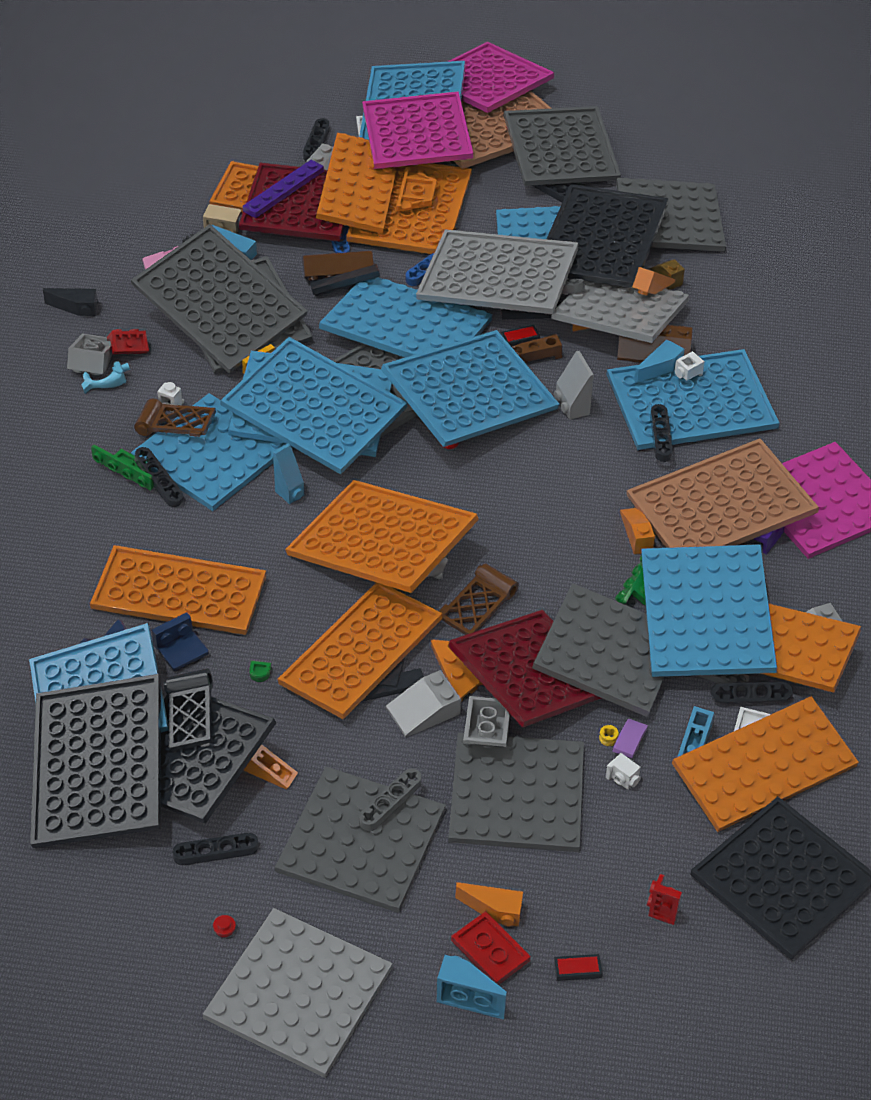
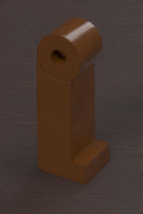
[512,334,562,363]

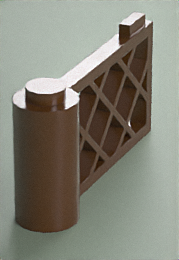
[134,398,216,437]
[439,563,519,635]

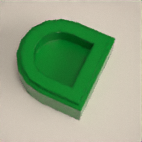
[249,661,272,682]

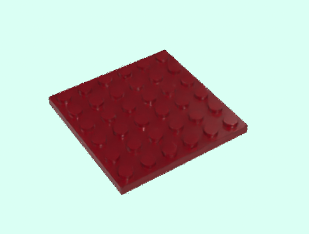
[239,162,344,241]
[448,610,601,727]

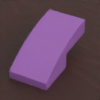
[613,719,648,758]

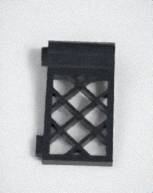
[164,668,213,751]

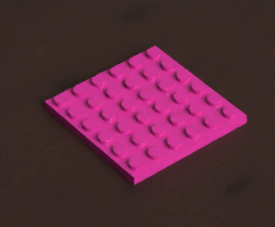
[448,42,554,113]
[362,91,473,169]
[782,442,871,559]

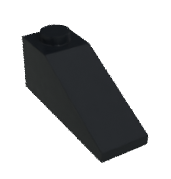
[43,288,98,316]

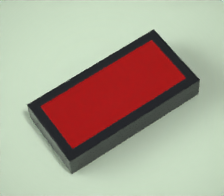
[501,325,540,347]
[554,954,602,981]

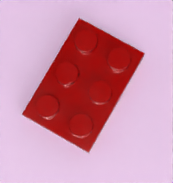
[451,911,531,985]

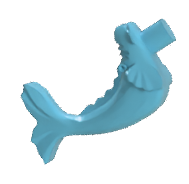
[81,361,130,394]

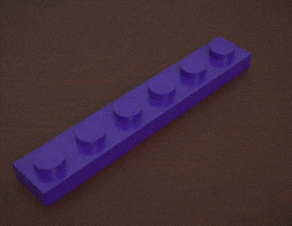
[243,159,324,218]

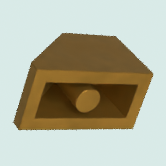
[649,259,685,290]

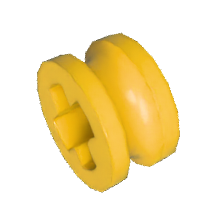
[599,725,619,746]

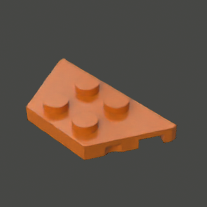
[396,167,437,212]
[431,640,483,702]

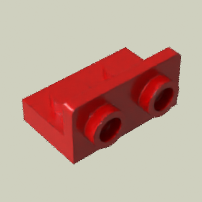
[107,329,149,354]
[647,874,682,925]

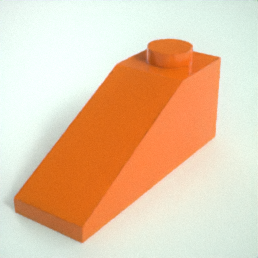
[632,267,676,296]
[620,508,655,554]
[244,745,298,789]
[455,882,523,927]

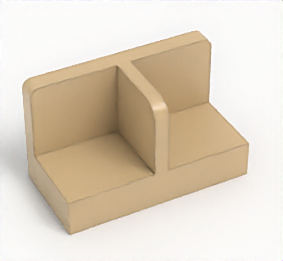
[203,204,241,234]

